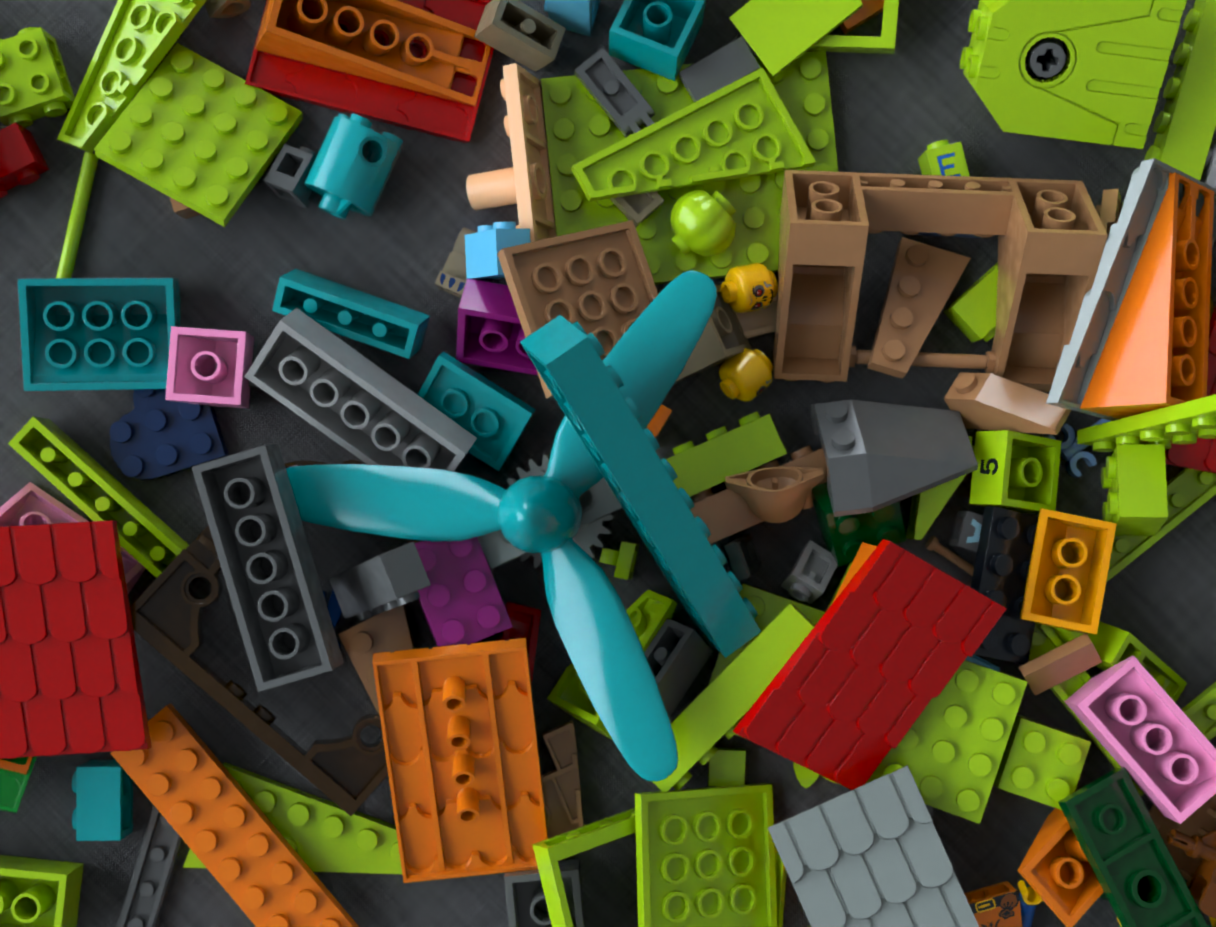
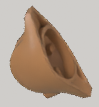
[725,466,824,523]

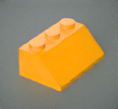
[1020,508,1117,635]

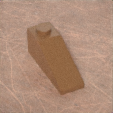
[944,372,1071,435]

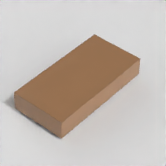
[1019,633,1102,696]

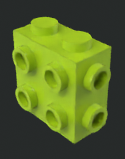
[0,27,75,128]

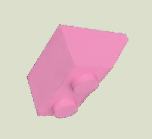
[165,326,254,409]

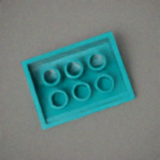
[17,278,181,391]

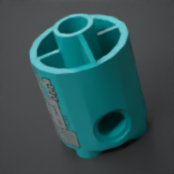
[304,113,403,220]

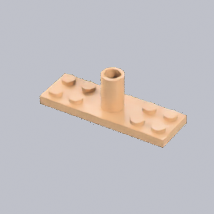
[466,63,557,242]

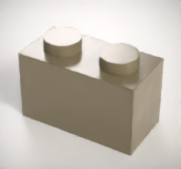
[474,0,566,72]

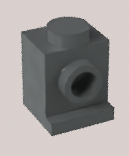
[263,144,317,209]

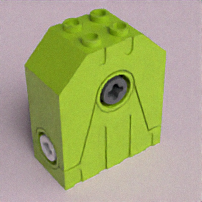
[960,0,1187,149]

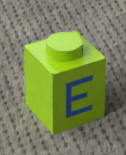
[918,139,970,177]

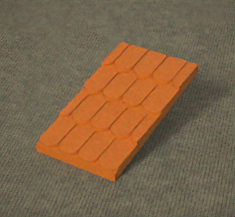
[372,638,548,883]

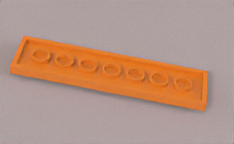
[110,703,359,927]

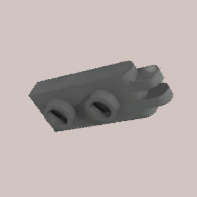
[574,48,655,137]

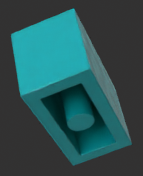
[72,760,133,841]

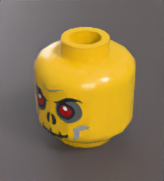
[721,263,778,313]
[719,348,773,402]

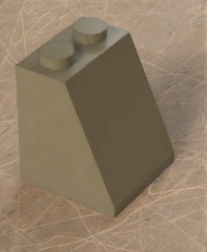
[674,284,752,385]

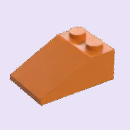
[1017,808,1104,927]

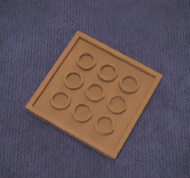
[497,220,659,399]

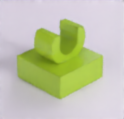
[599,541,640,580]

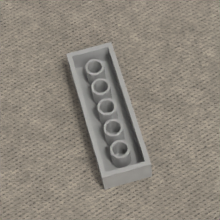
[244,308,477,472]

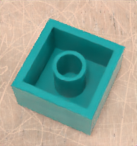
[609,0,706,81]

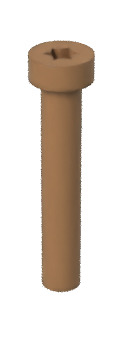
[925,536,974,576]

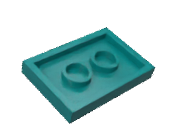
[417,351,536,471]

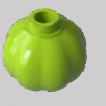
[670,190,737,257]

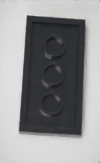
[971,506,1038,664]

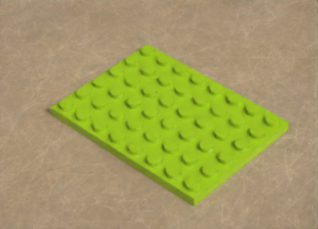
[541,51,839,285]

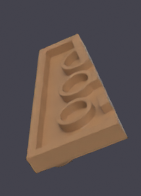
[867,237,971,379]
[338,604,414,716]

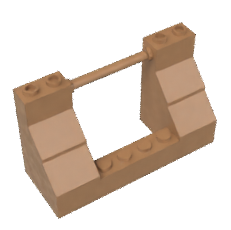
[772,170,1108,392]

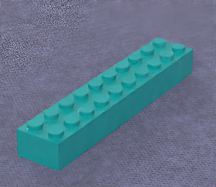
[520,315,761,658]

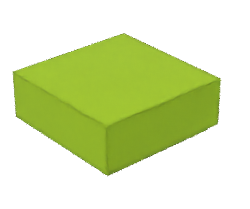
[707,748,746,786]

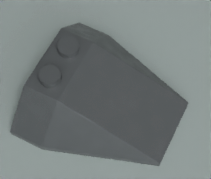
[808,400,978,517]

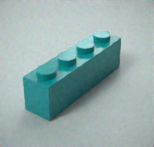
[272,268,430,359]

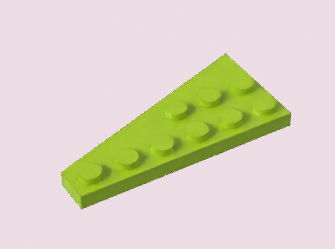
[57,0,207,154]
[571,67,816,202]
[183,762,402,874]

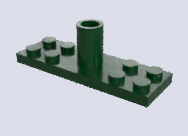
[1058,767,1208,927]

